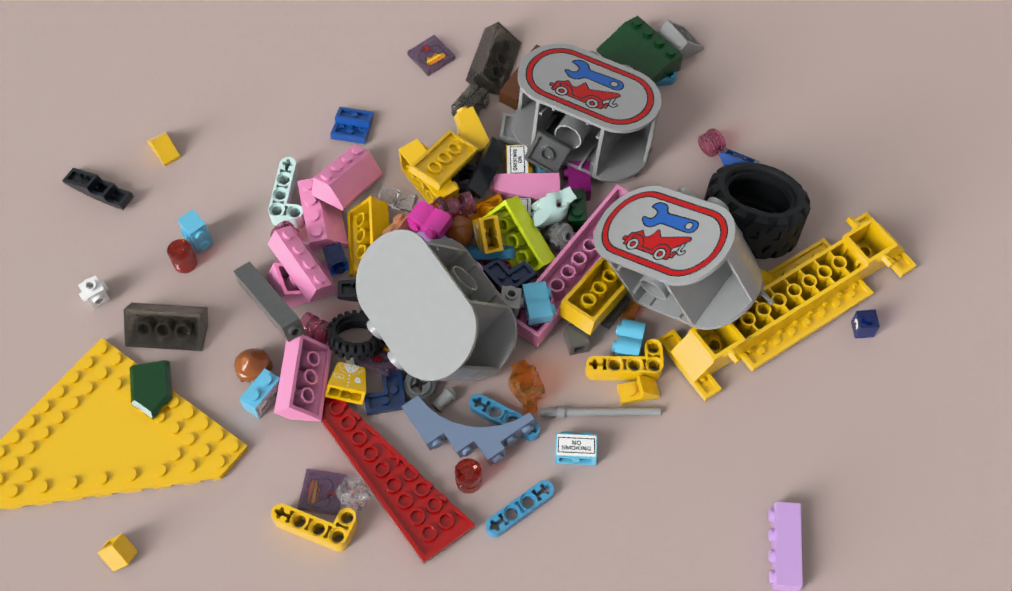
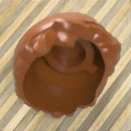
[444,215,475,247]
[234,348,273,383]

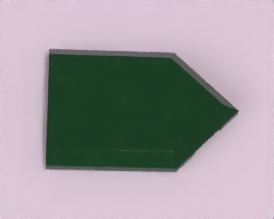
[130,360,172,419]

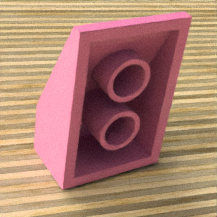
[266,261,333,307]

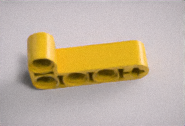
[585,339,664,381]
[271,504,359,552]

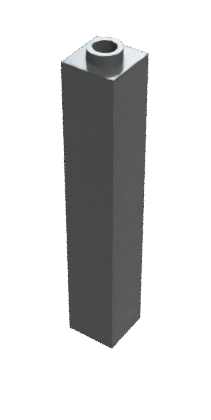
[233,261,306,342]

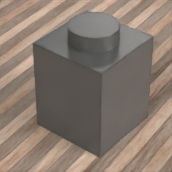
[564,323,590,356]

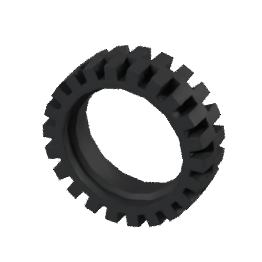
[328,310,386,361]

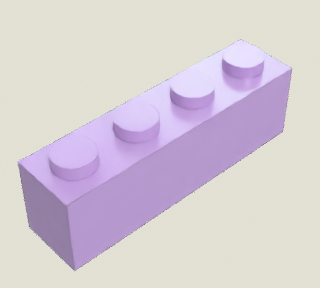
[768,501,803,591]

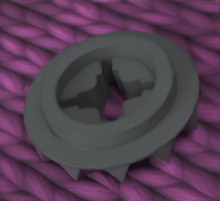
[404,374,435,400]

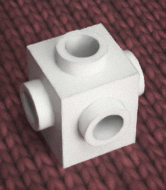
[78,276,110,310]

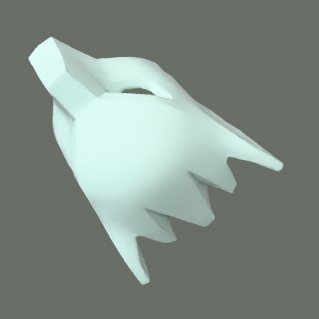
[529,186,577,231]

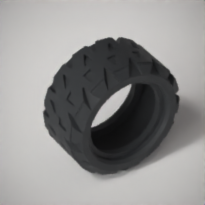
[704,162,811,259]

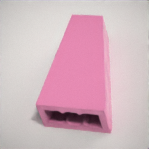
[490,173,561,207]

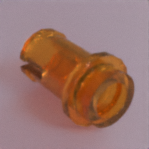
[620,300,641,322]

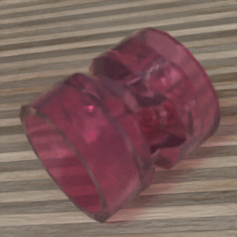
[443,191,477,219]
[300,312,329,344]

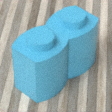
[522,281,556,325]
[612,319,646,356]

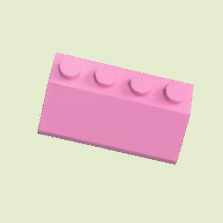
[312,144,383,211]
[297,178,348,254]
[268,226,338,303]
[274,334,332,421]

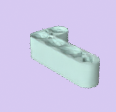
[268,157,305,228]

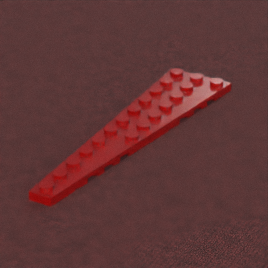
[321,385,476,564]

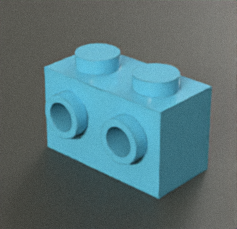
[177,209,214,254]

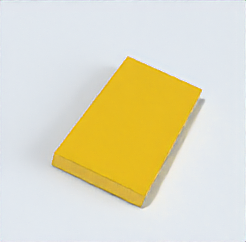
[408,130,479,191]

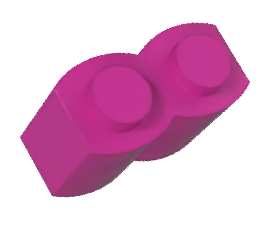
[407,200,452,240]

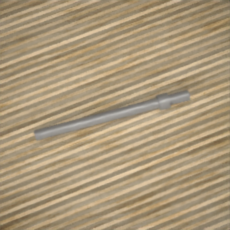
[540,406,661,418]

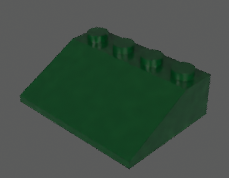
[597,16,683,83]

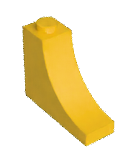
[454,106,489,153]

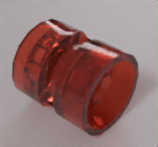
[167,239,197,273]
[455,458,482,494]

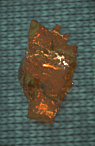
[509,359,546,415]

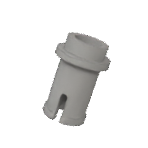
[431,387,457,412]

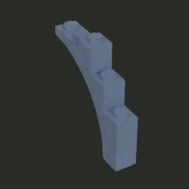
[401,396,536,466]

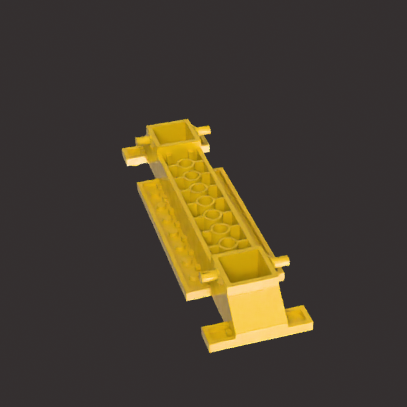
[658,212,917,401]

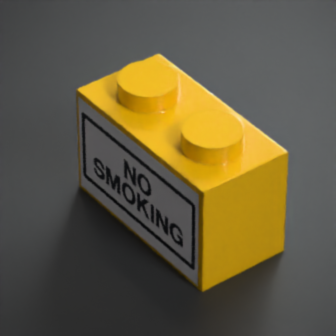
[506,145,532,174]

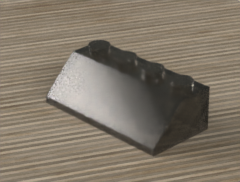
[466,22,522,95]
[123,302,208,351]

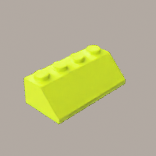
[483,196,555,273]

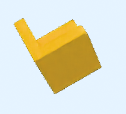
[98,533,138,571]

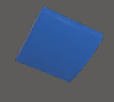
[330,107,374,144]

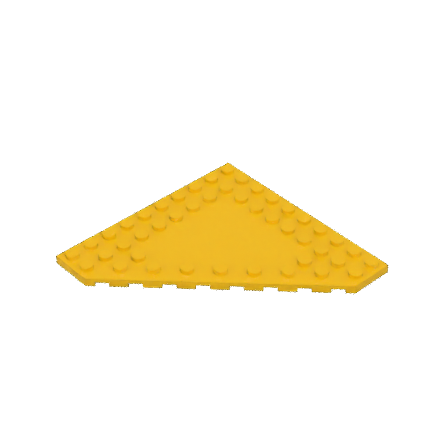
[0,338,249,510]

